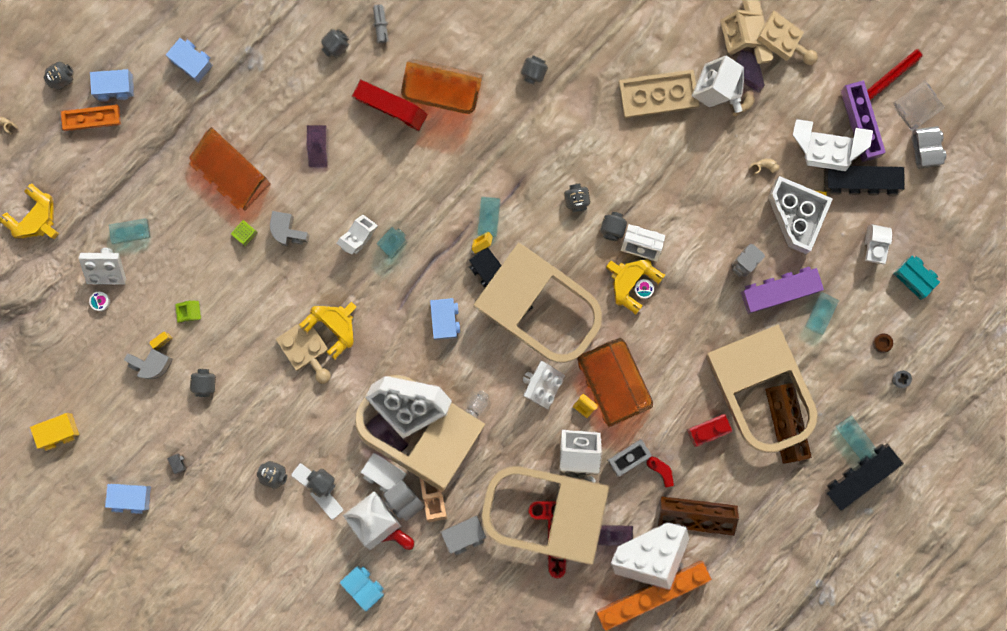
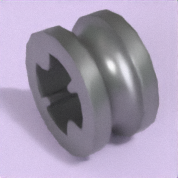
[892,370,912,388]

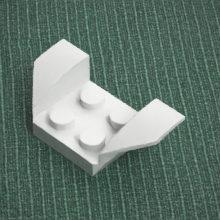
[793,119,873,171]

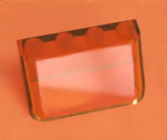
[401,58,485,114]
[188,127,271,211]
[577,338,653,428]

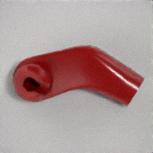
[646,456,674,488]
[382,529,415,550]

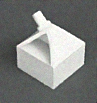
[692,55,744,113]
[560,430,601,483]
[343,492,401,550]

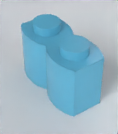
[340,565,384,611]

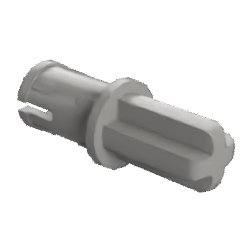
[373,5,389,43]

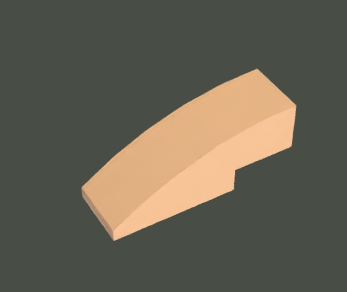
[420,478,447,523]

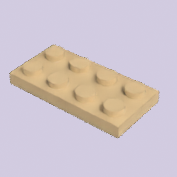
[619,69,700,118]

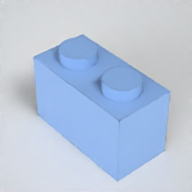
[166,38,213,83]
[90,69,134,101]
[430,298,460,340]
[105,484,151,514]

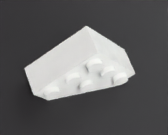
[768,176,832,254]
[365,376,452,438]
[611,523,689,589]

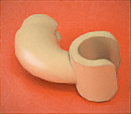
[731,91,755,116]
[0,117,18,135]
[749,159,780,175]

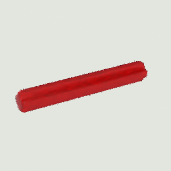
[867,49,923,100]

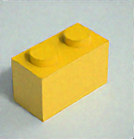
[30,413,80,451]

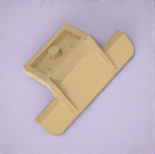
[720,0,773,64]

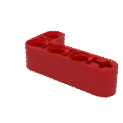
[351,79,428,131]
[528,501,566,579]

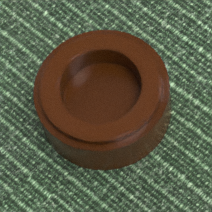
[873,333,893,353]

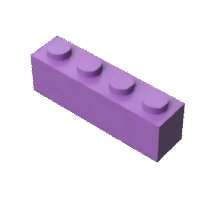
[841,80,886,162]
[741,267,824,314]

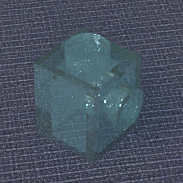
[376,227,407,259]

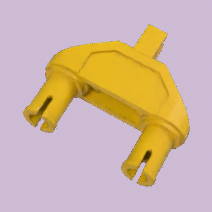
[0,184,59,240]
[606,259,665,315]
[299,302,357,360]

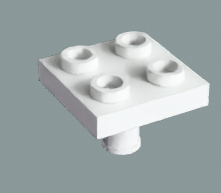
[79,248,126,285]
[523,361,565,409]

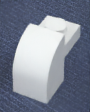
[336,215,378,255]
[864,224,892,265]

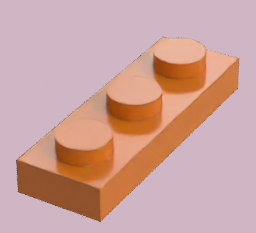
[61,105,121,131]

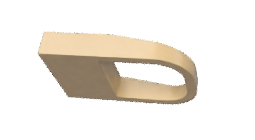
[473,242,602,363]
[706,324,817,453]
[355,375,485,492]
[482,466,609,565]

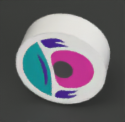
[634,279,654,299]
[89,292,110,311]

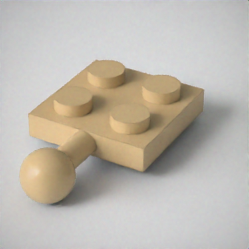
[757,11,818,65]
[276,322,331,384]

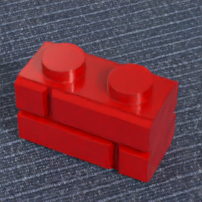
[687,414,733,447]

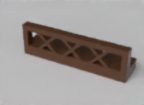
[765,383,812,464]
[658,496,739,536]

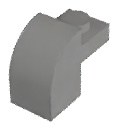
[270,211,310,247]
[124,349,173,379]

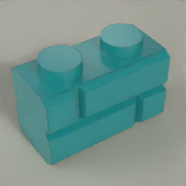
[893,255,940,300]

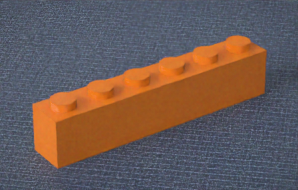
[596,561,712,631]

